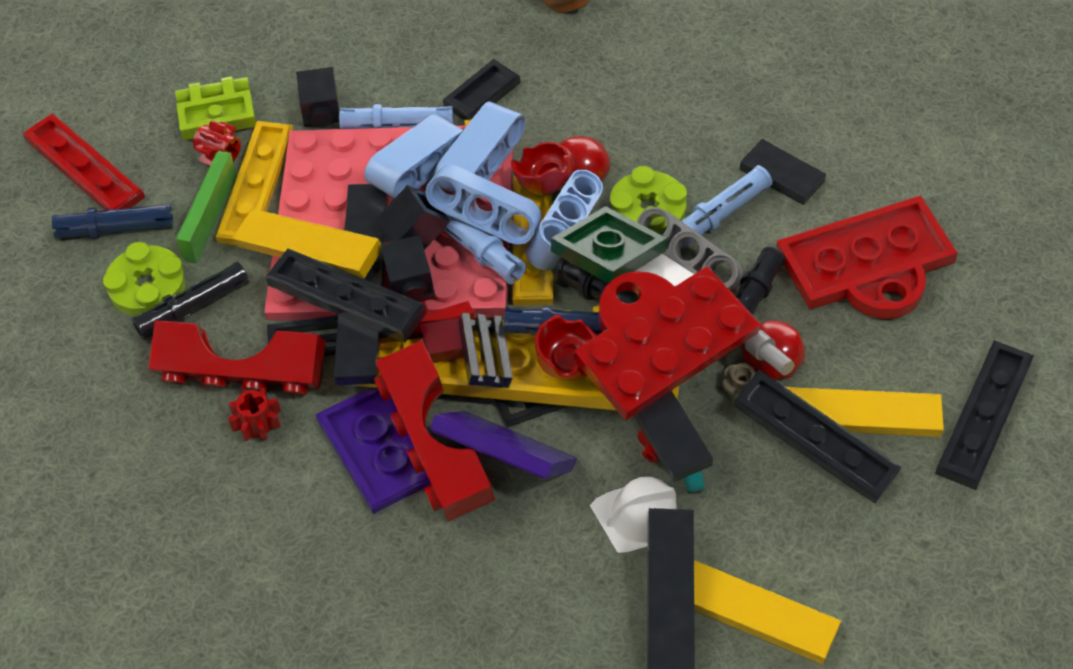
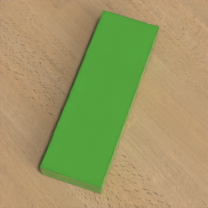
[176,151,237,264]

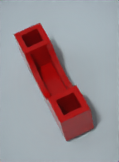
[148,320,326,395]
[374,340,495,522]

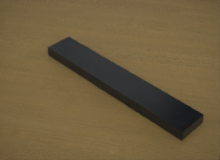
[334,184,389,385]

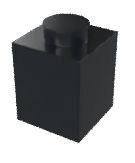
[296,67,340,128]
[377,185,450,250]
[380,235,435,302]

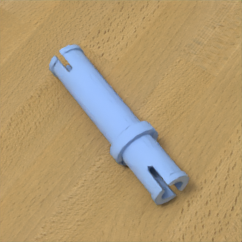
[339,104,453,129]
[682,165,772,249]
[443,213,526,284]

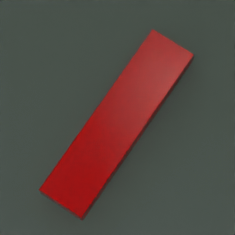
[22,113,145,210]

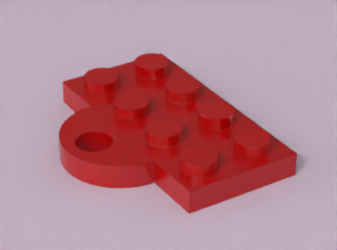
[776,195,958,319]
[573,266,761,421]

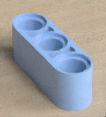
[434,101,526,194]
[364,114,463,199]
[426,165,541,245]
[525,170,603,270]

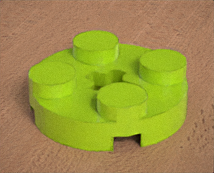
[610,166,687,235]
[103,242,185,316]

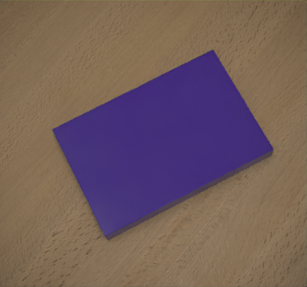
[315,387,431,514]
[430,411,577,479]

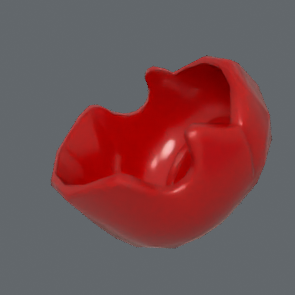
[560,136,610,188]
[511,142,574,195]
[534,315,597,381]
[741,320,805,380]

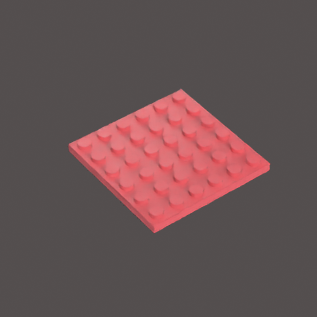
[264,126,514,321]

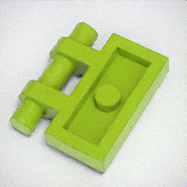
[175,76,256,140]

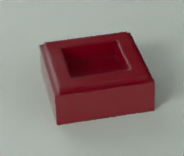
[420,317,464,363]

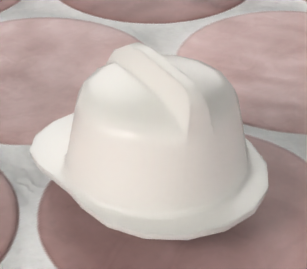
[590,477,677,553]

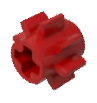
[193,120,241,166]
[228,388,281,442]

